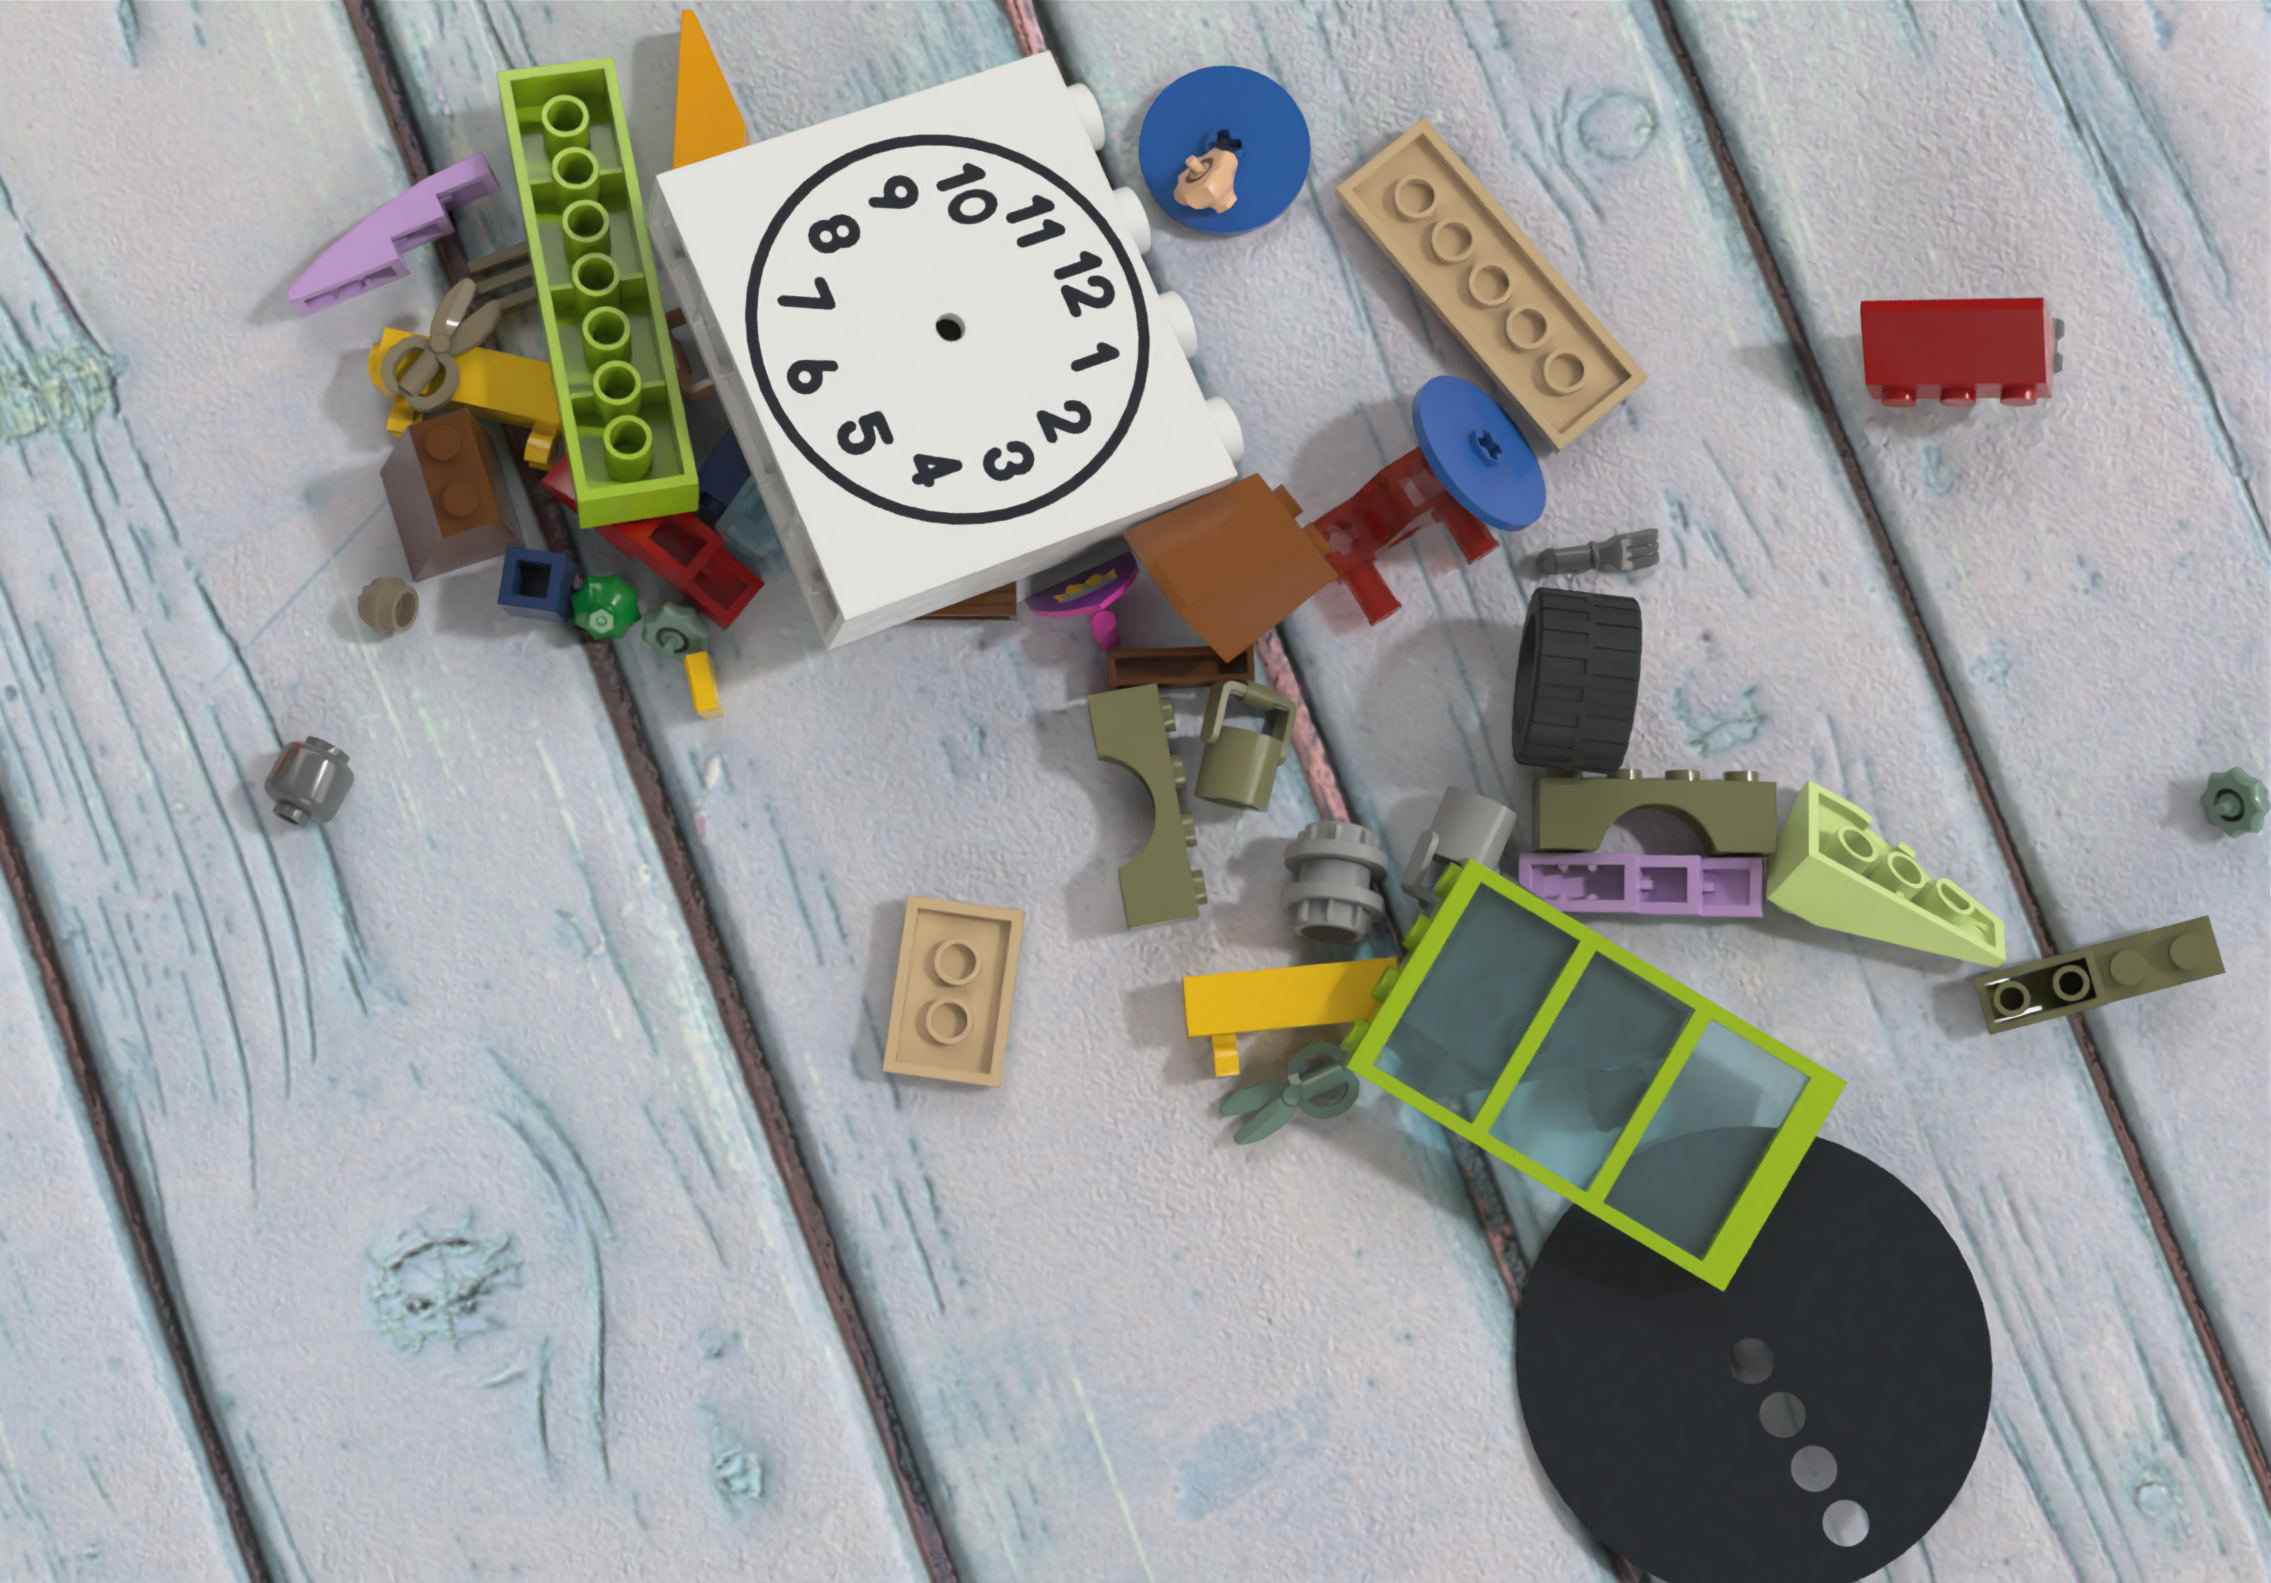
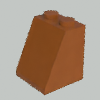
[1123,473,1338,663]

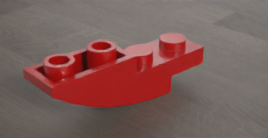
[540,453,765,631]

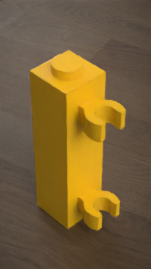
[367,327,563,472]
[1181,957,1411,1077]

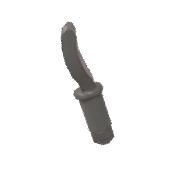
[1535,528,1659,575]

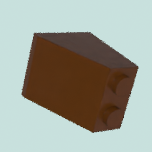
[380,407,527,582]

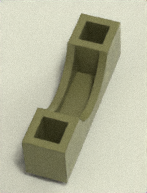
[1087,683,1208,932]
[1532,768,1777,858]

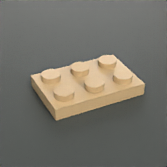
[882,895,1026,1088]

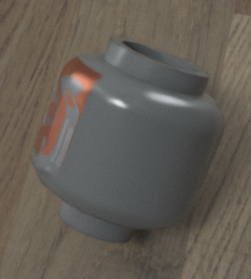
[265,736,354,828]

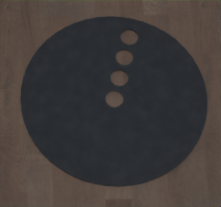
[1515,1126,1993,1583]

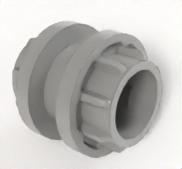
[1279,821,1389,944]

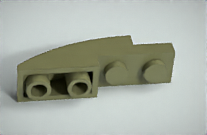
[1973,915,2226,1035]

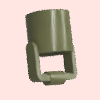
[1194,679,1297,812]

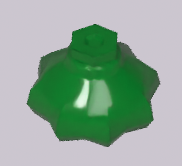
[569,573,642,640]

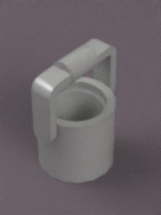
[1401,786,1518,923]

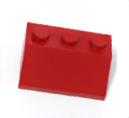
[1860,297,2056,407]

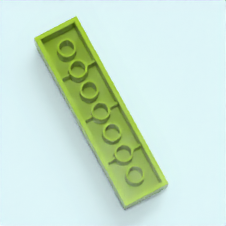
[496,57,699,529]

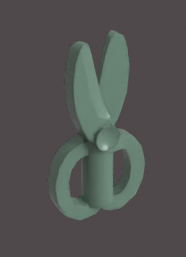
[1219,1041,1360,1145]

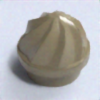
[357,576,419,635]

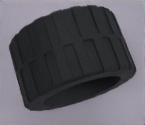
[1512,587,1643,775]

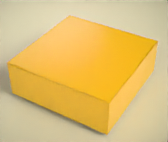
[684,651,725,720]

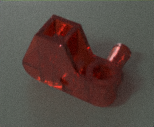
[1313,446,1501,627]

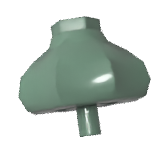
[641,598,711,664]
[2200,767,2271,839]

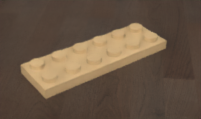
[1334,117,1648,455]

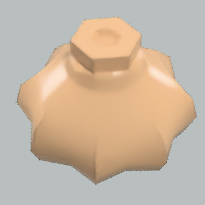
[1173,148,1238,213]

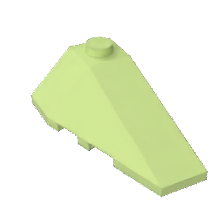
[1767,780,2006,968]

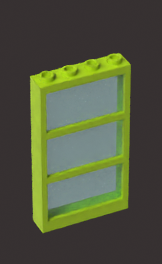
[1340,857,1848,1292]

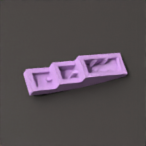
[286,152,501,317]
[1519,853,1765,919]

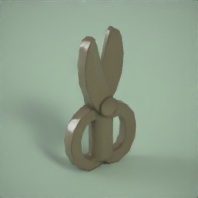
[380,278,503,412]

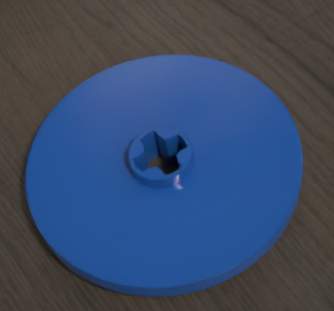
[1139,66,1311,236]
[1412,376,1546,532]

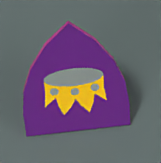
[1025,551,1139,652]

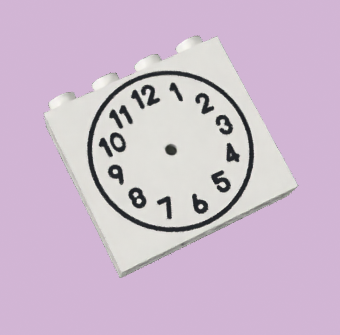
[644,50,1244,651]

